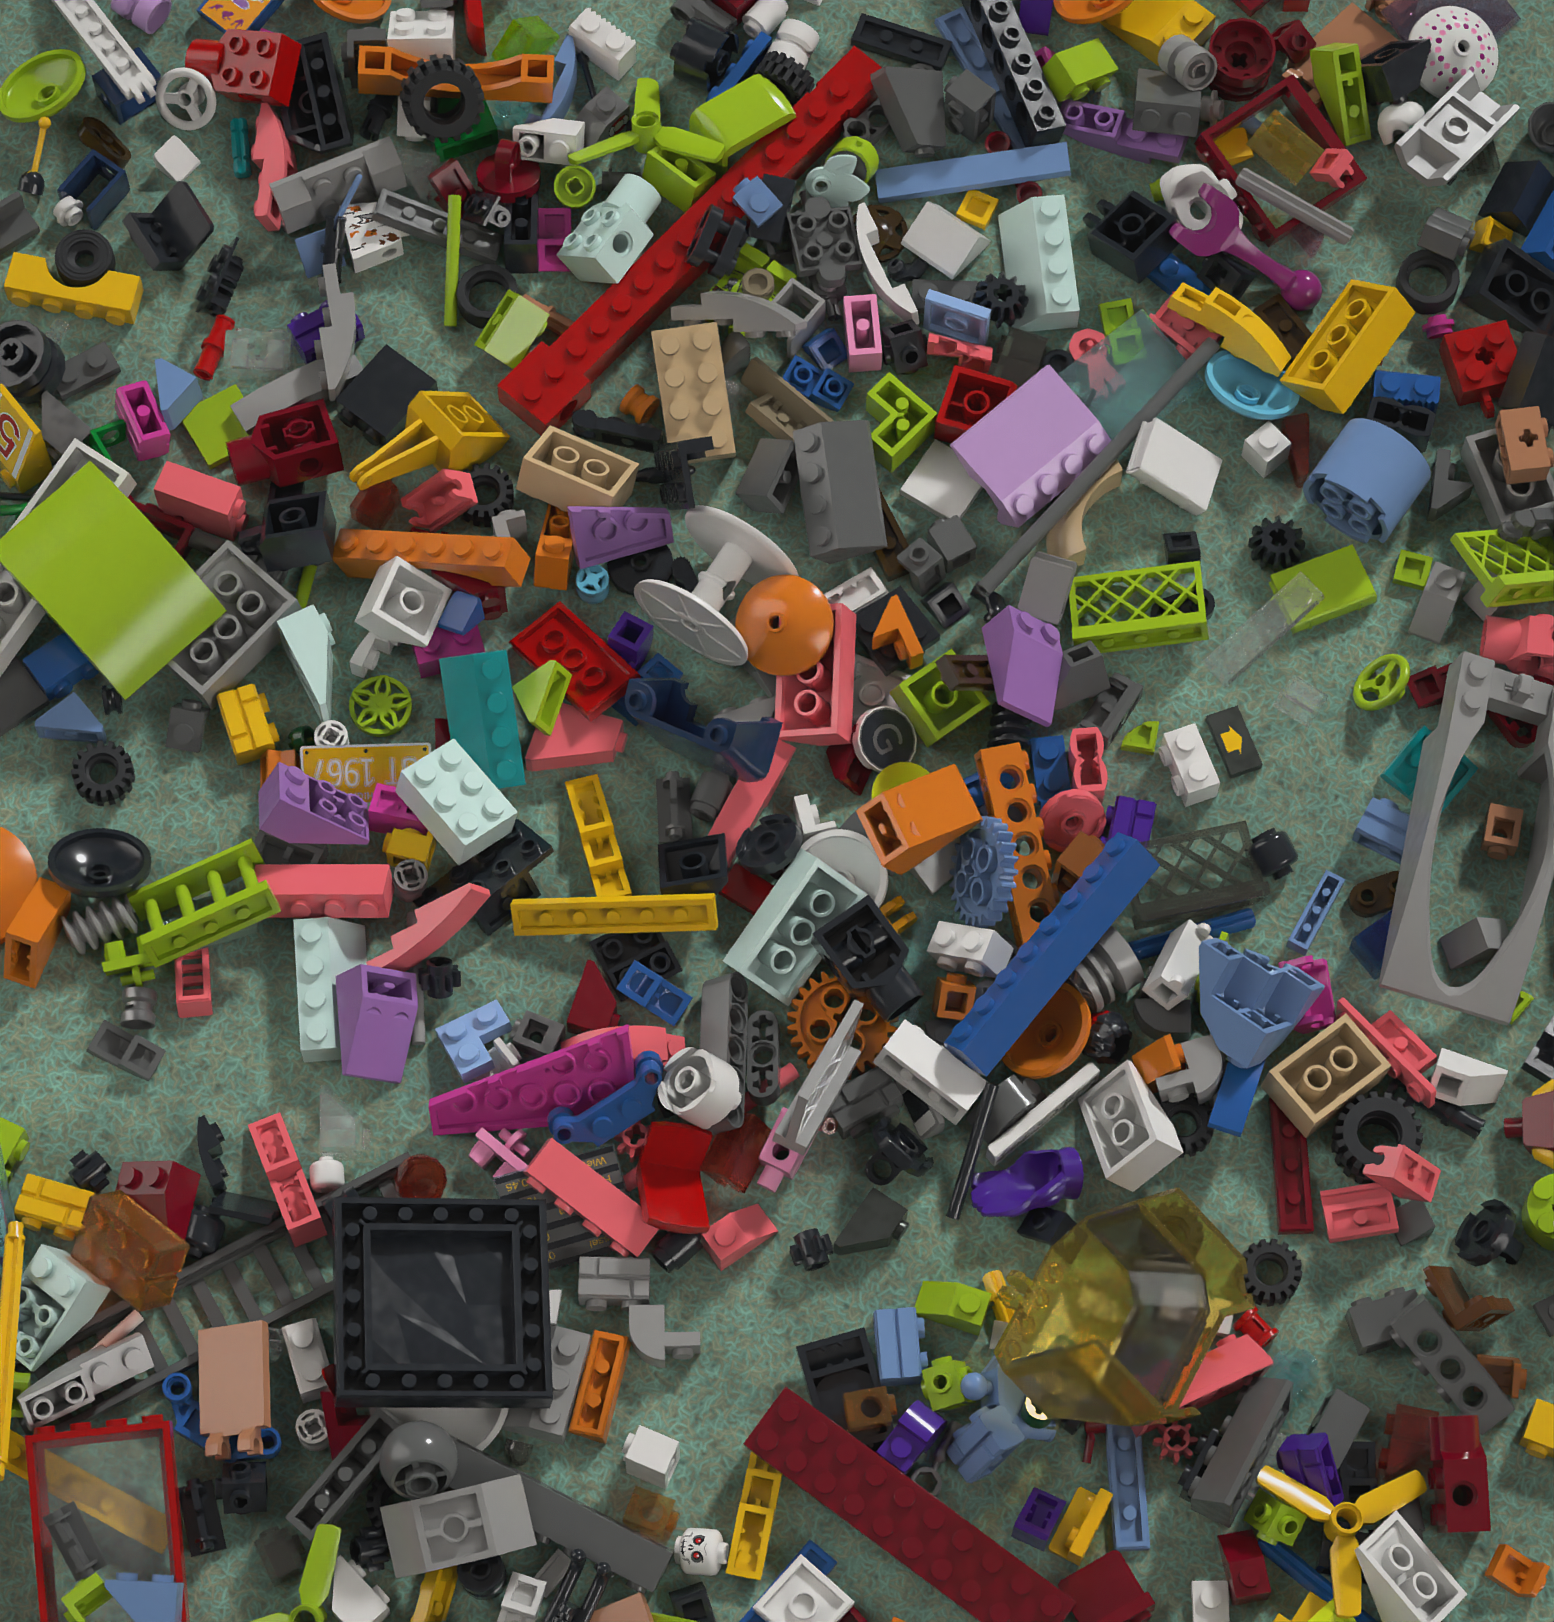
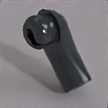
[887,256,930,282]

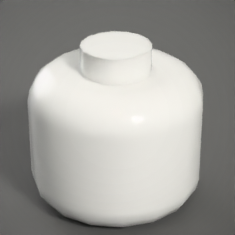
[309,1156,345,1194]

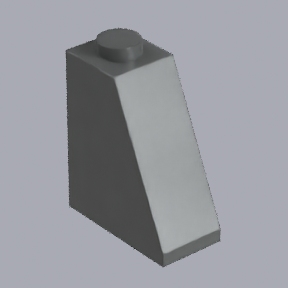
[870,66,946,158]

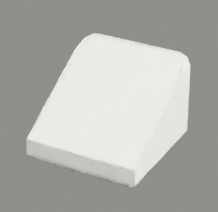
[153,135,201,183]

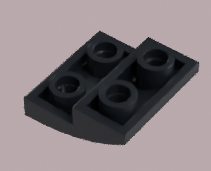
[588,932,683,1002]

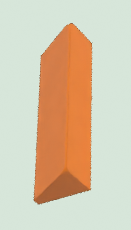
[569,1330,631,1444]

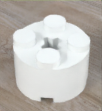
[658,1047,742,1129]

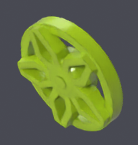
[349,675,412,737]

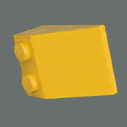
[1099,0,1216,66]

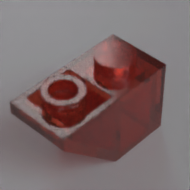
[1378,1404,1439,1481]

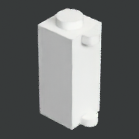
[1142,919,1213,1011]

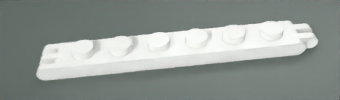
[51,0,157,104]

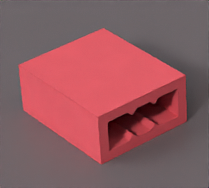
[154,461,249,542]

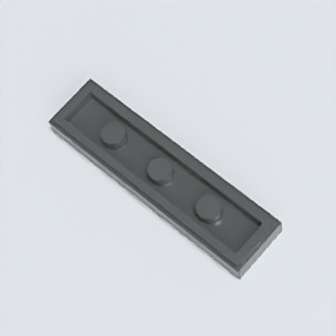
[371,188,504,264]

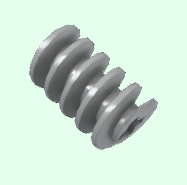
[60,893,138,955]

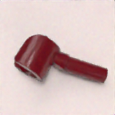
[1082,1414,1106,1464]

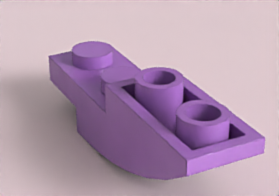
[1060,99,1189,164]

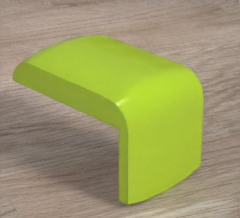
[689,74,797,180]

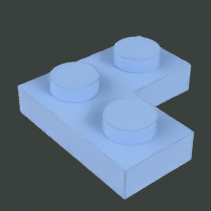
[435,999,512,1083]

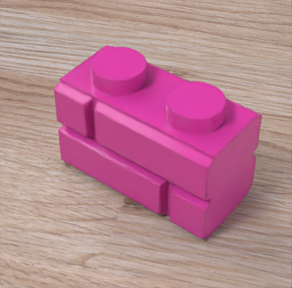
[114,380,171,462]

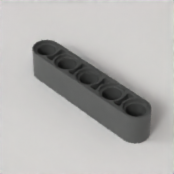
[700,972,748,1135]

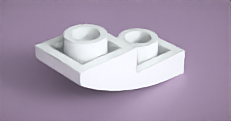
[349,632,401,678]

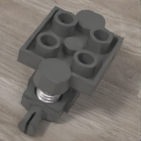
[786,189,863,321]

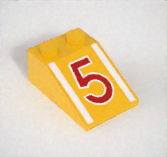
[0,383,53,494]

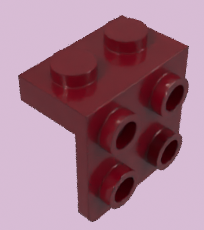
[1058,1550,1155,1622]

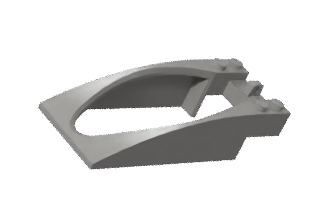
[1378,651,1554,1026]

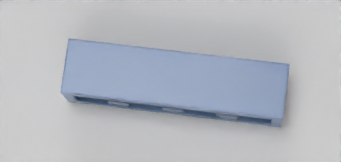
[1286,870,1345,956]

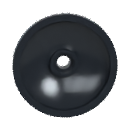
[48,828,151,898]

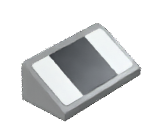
[894,1079,945,1140]

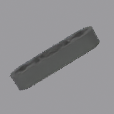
[747,1010,780,1106]

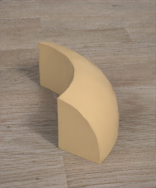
[1046,459,1123,566]

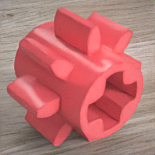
[614,1120,650,1163]
[1152,1418,1198,1465]

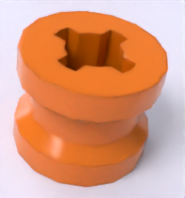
[619,384,660,424]

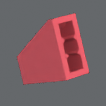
[525,703,628,771]

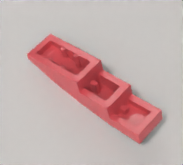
[708,740,796,868]
[366,883,491,972]

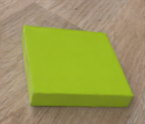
[181,384,252,470]

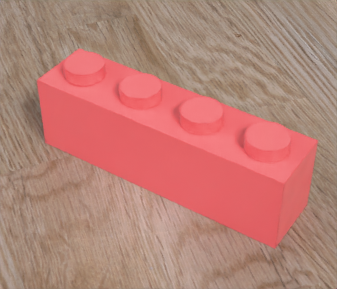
[254,864,395,918]
[523,1138,659,1258]

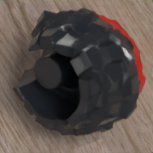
[1082,1010,1132,1065]

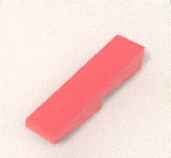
[248,1112,328,1248]

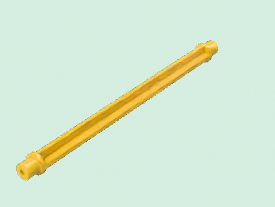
[0,1221,25,1481]

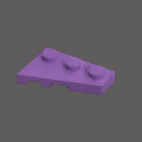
[567,506,674,569]

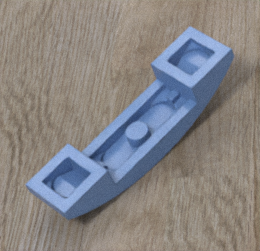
[524,34,578,124]

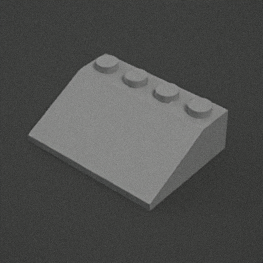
[165,540,302,710]

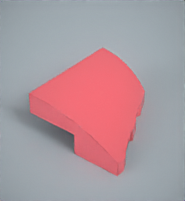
[926,332,993,373]

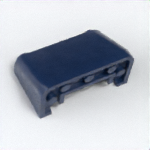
[624,677,783,782]

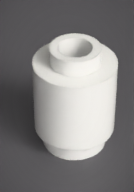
[742,0,788,39]

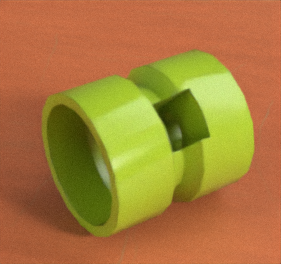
[554,165,596,209]

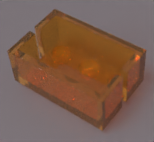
[70,1190,190,1312]

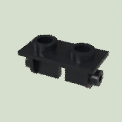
[462,190,511,227]
[178,1478,227,1557]

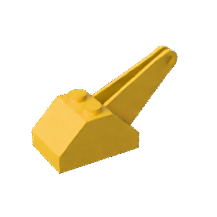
[349,391,510,490]

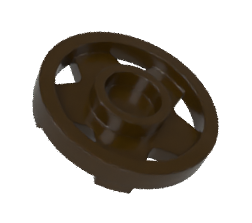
[853,204,908,263]

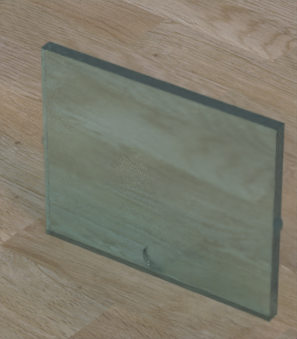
[1058,308,1205,441]

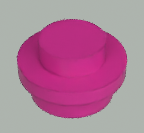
[1422,314,1455,339]

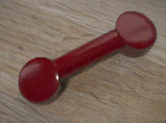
[985,131,1044,204]

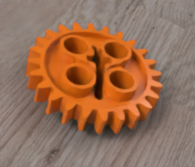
[787,971,899,1080]

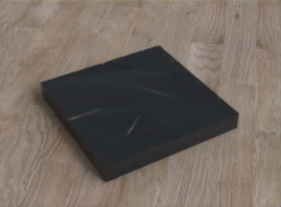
[332,1197,553,1408]

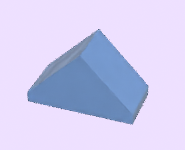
[155,358,203,430]
[35,692,107,744]

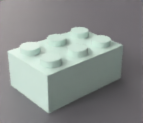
[395,738,518,865]

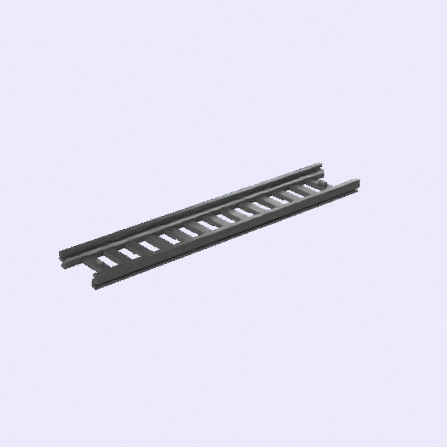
[14,1152,415,1435]

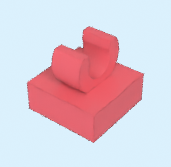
[1309,148,1354,188]

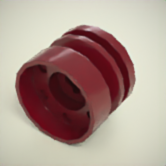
[1208,18,1276,102]

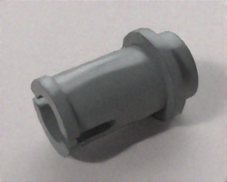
[602,168,641,194]

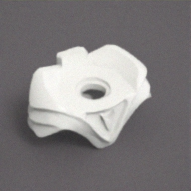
[1160,164,1243,230]

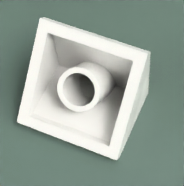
[901,201,990,280]

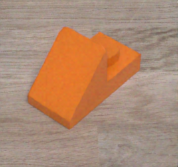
[872,595,924,670]

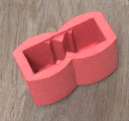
[1068,727,1108,804]

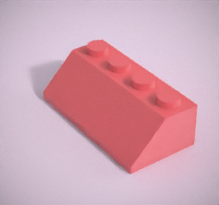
[775,603,856,746]
[1117,1334,1273,1438]

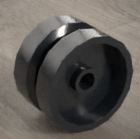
[0,320,66,404]

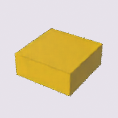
[956,190,999,230]

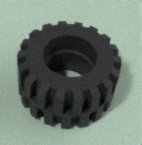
[400,54,485,143]
[1331,1091,1423,1185]

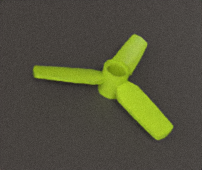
[568,78,725,165]
[249,1524,342,1622]

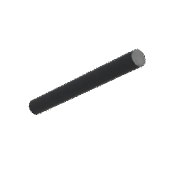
[946,1082,999,1220]

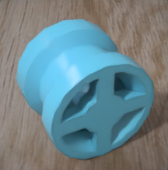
[576,565,610,604]

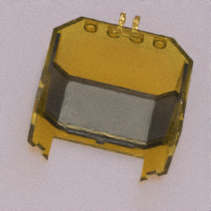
[993,1187,1255,1427]

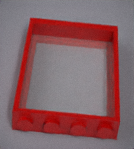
[25,1414,190,1622]

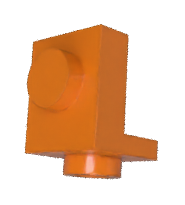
[1484,1544,1550,1598]

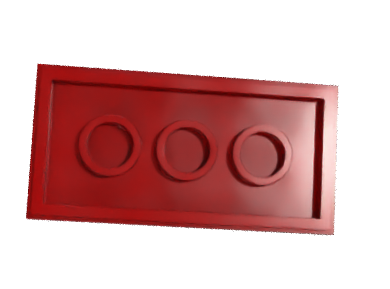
[509,601,641,722]

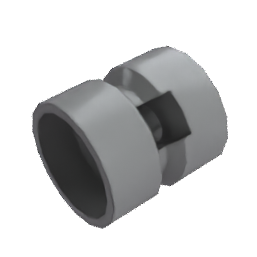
[1158,34,1218,91]

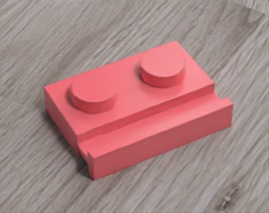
[1320,1182,1399,1243]

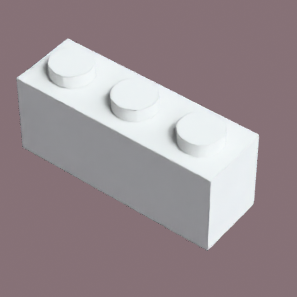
[873,1019,987,1125]

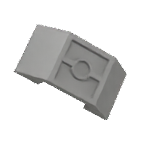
[380,1474,537,1578]

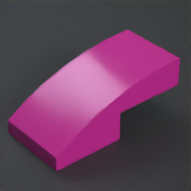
[538,208,571,272]

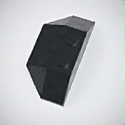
[280,32,354,154]

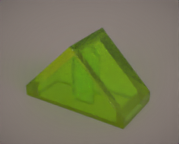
[491,16,560,61]

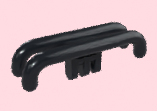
[542,1548,612,1622]

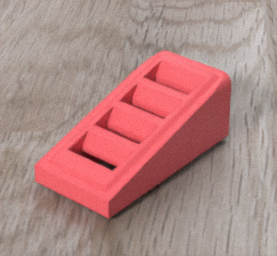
[174,947,213,1018]

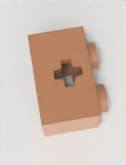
[1495,406,1554,485]

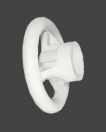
[155,67,217,130]

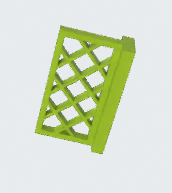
[1450,529,1554,608]
[1069,561,1209,653]

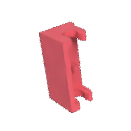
[401,468,478,532]
[1362,1144,1441,1203]

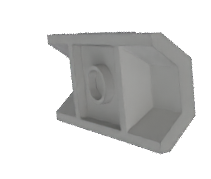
[1394,70,1520,187]
[269,136,407,234]

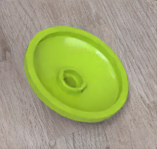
[0,49,86,123]

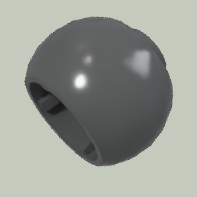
[379,1421,458,1499]

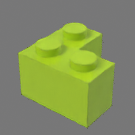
[866,372,938,473]

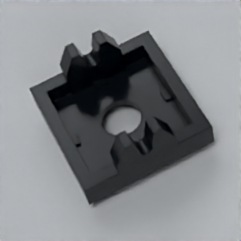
[856,586,940,677]

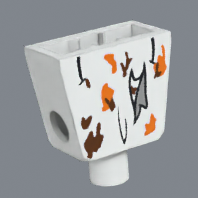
[339,202,410,273]

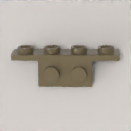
[740,357,833,442]

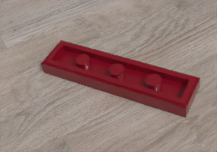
[1268,1098,1314,1235]

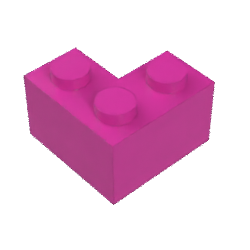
[412,625,485,679]

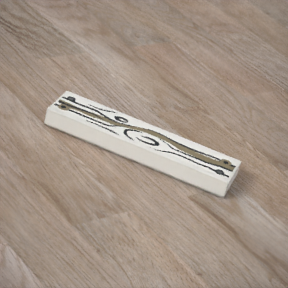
[986,1062,1100,1166]

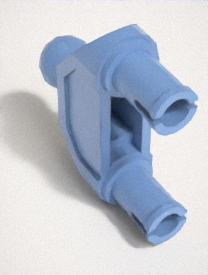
[960,1341,1056,1442]

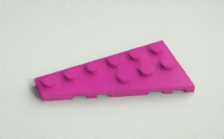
[428,1024,636,1136]

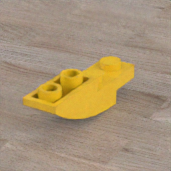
[1167,282,1292,377]

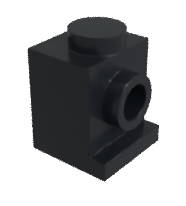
[1197,251,1257,300]

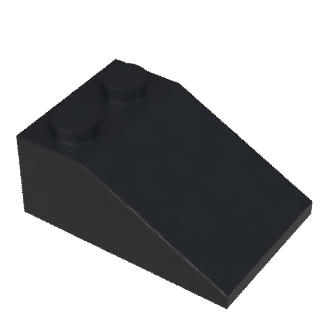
[1459,238,1554,338]

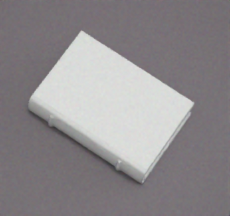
[1126,417,1222,516]

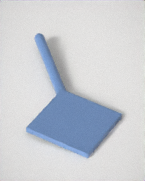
[294,174,362,278]

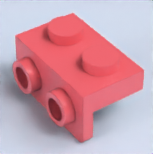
[1147,291,1223,360]

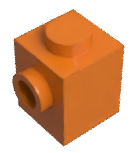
[932,972,976,1020]

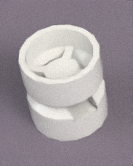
[765,19,819,70]

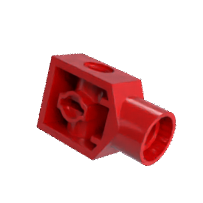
[185,28,302,107]

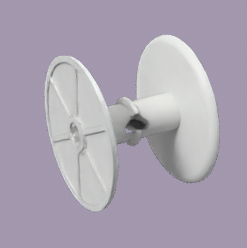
[634,505,799,666]

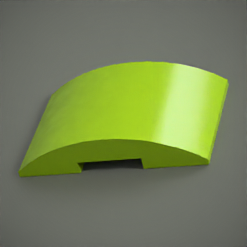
[0,461,227,701]

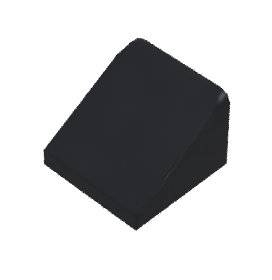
[1163,531,1201,565]
[920,582,970,629]
[668,1581,716,1622]

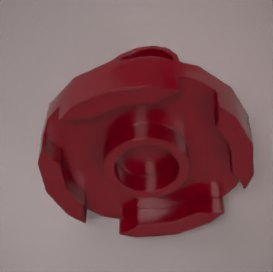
[476,139,541,203]

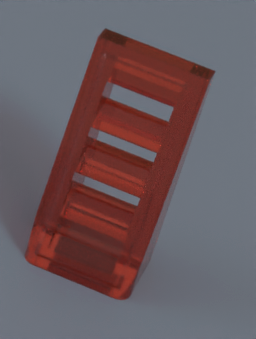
[1280,413,1309,488]

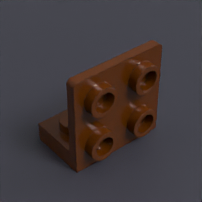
[1423,1265,1515,1332]

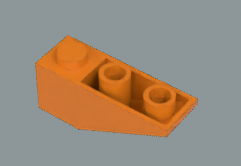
[534,504,574,591]

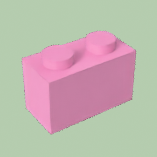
[843,294,882,373]

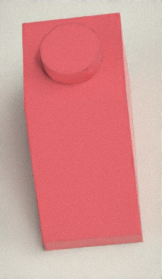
[701,1203,778,1271]

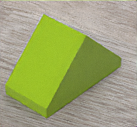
[512,660,572,736]

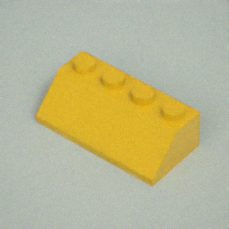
[1279,279,1416,415]

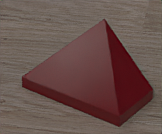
[826,724,872,796]

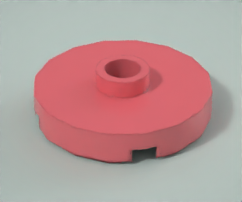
[1039,789,1106,852]

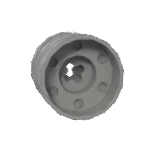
[1065,926,1144,1013]

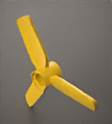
[1256,1465,1427,1619]

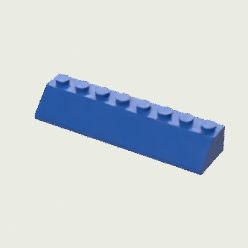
[944,832,1160,1077]

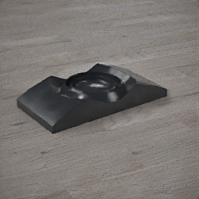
[796,1327,894,1453]

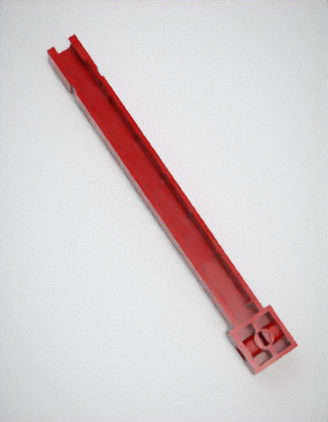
[497,46,882,436]

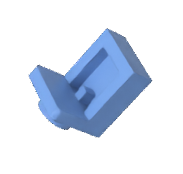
[732,176,783,228]

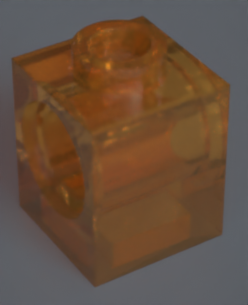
[842,1386,897,1432]
[623,1485,680,1540]

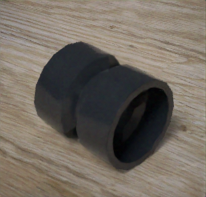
[457,1555,508,1600]

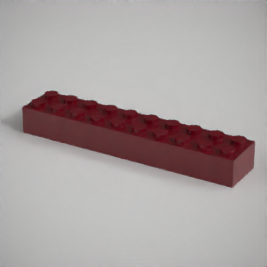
[743,1386,1077,1622]

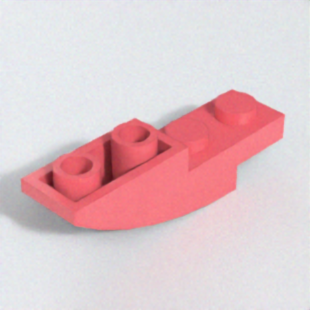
[251,102,298,232]

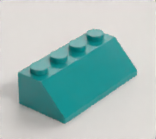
[439,649,526,789]

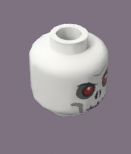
[674,1528,729,1576]

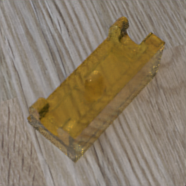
[1246,109,1325,186]

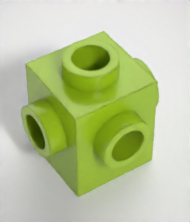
[921,1356,976,1412]
[1243,1488,1307,1546]

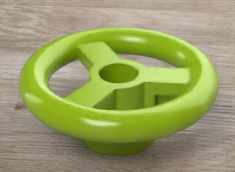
[1353,654,1410,711]

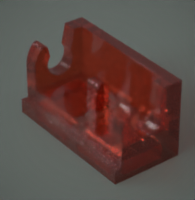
[699,1112,771,1193]

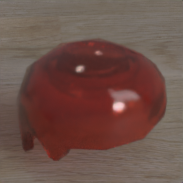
[394,1154,447,1198]

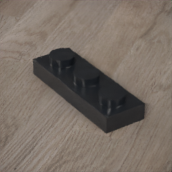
[851,13,952,71]

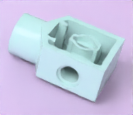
[557,174,661,284]

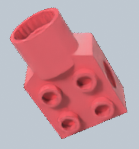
[1479,614,1554,682]

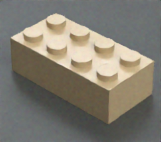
[651,322,736,464]

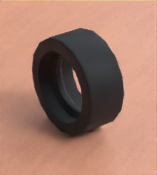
[1396,249,1460,315]
[456,264,519,329]

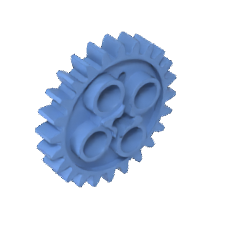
[949,816,1019,928]

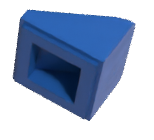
[801,328,847,371]
[437,591,485,636]

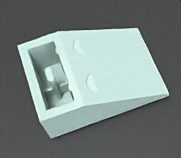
[15,1244,111,1372]

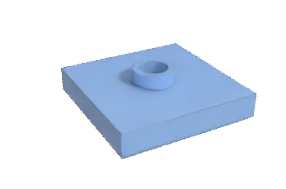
[923,289,991,345]

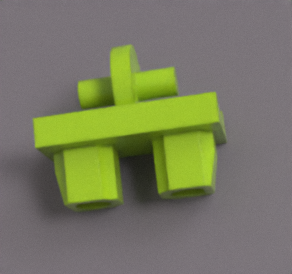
[102,935,156,987]

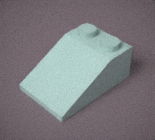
[277,604,335,722]

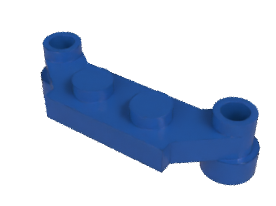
[547,1051,663,1148]
[162,1373,282,1463]

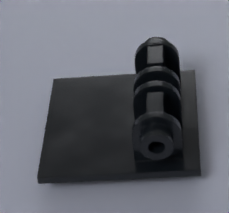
[195,237,244,318]

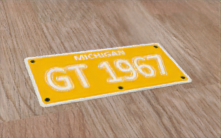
[300,743,431,803]

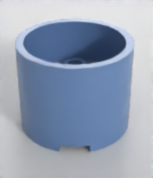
[1303,418,1431,543]

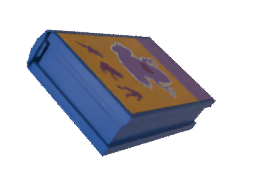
[196,0,284,34]

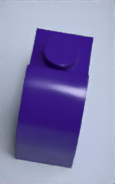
[607,611,654,671]
[876,1400,947,1475]

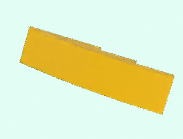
[565,774,632,897]
[726,1452,783,1581]

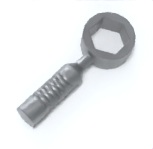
[911,1420,963,1497]

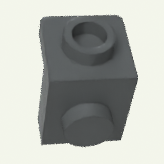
[165,699,211,753]

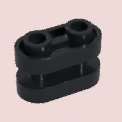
[684,204,749,280]

